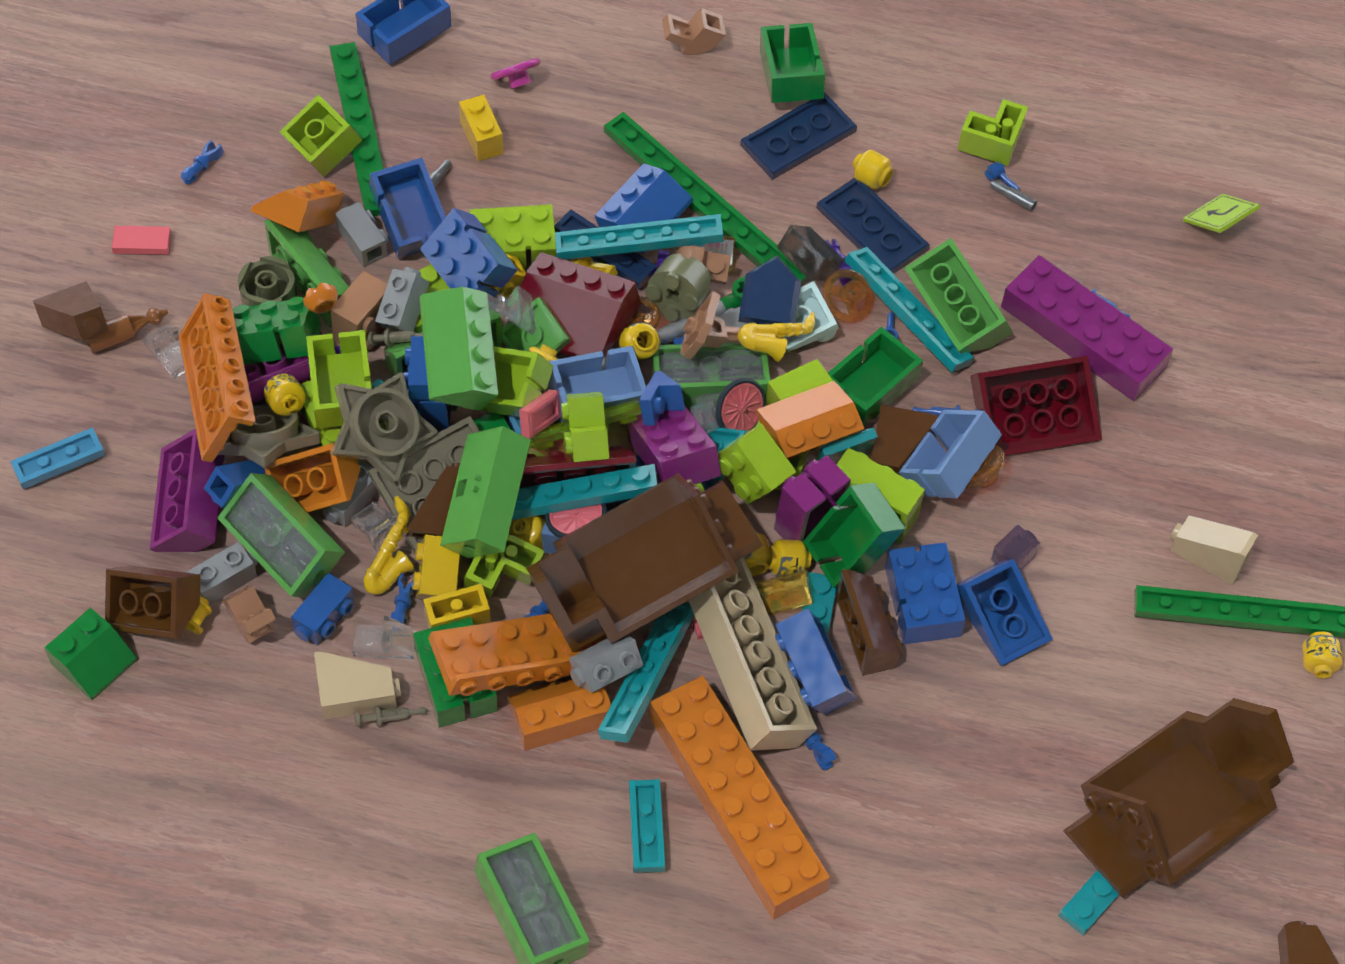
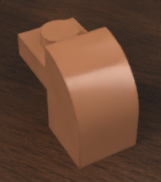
[662,8,726,55]
[674,246,731,285]
[222,586,276,643]

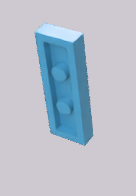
[10,427,105,489]

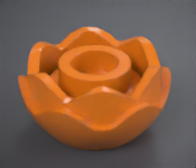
[303,283,338,314]

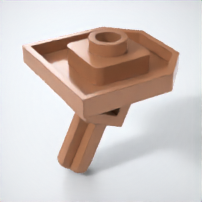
[680,291,740,360]

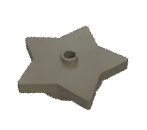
[331,372,437,483]
[217,404,321,467]

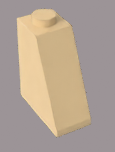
[1170,516,1258,585]
[314,651,401,720]

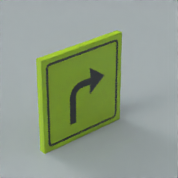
[1183,194,1260,233]

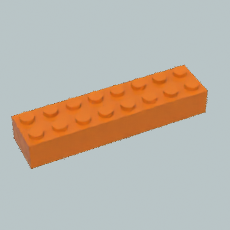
[649,675,830,920]

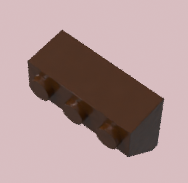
[105,565,201,639]
[836,569,902,676]

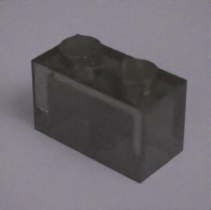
[777,225,844,282]

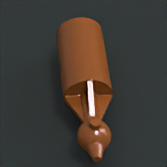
[86,308,168,354]

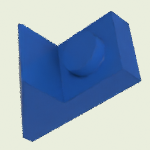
[639,371,685,425]

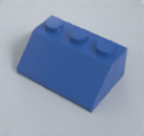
[594,163,693,254]

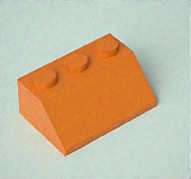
[251,180,345,232]
[755,381,864,460]
[264,443,360,512]
[507,677,611,751]

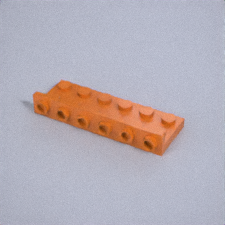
[178,293,256,462]
[428,613,607,696]

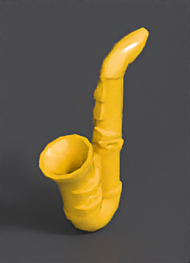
[737,312,815,362]
[363,496,415,595]

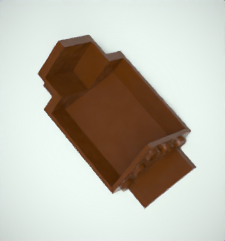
[526,473,763,652]
[1063,698,1294,898]

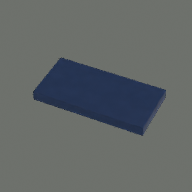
[740,92,857,180]
[816,178,930,274]

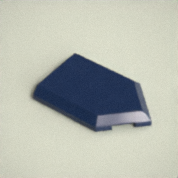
[738,256,801,324]

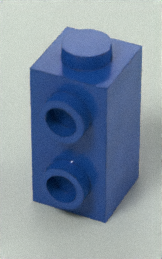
[203,460,266,508]
[291,573,355,645]

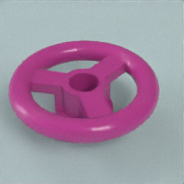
[490,58,541,89]

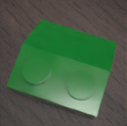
[44,607,137,700]

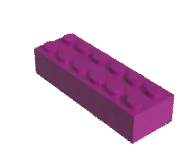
[1001,255,1173,402]

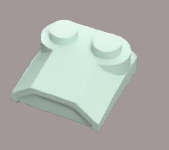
[784,281,839,352]

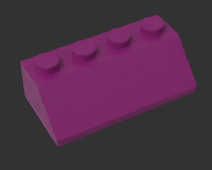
[150,428,225,552]

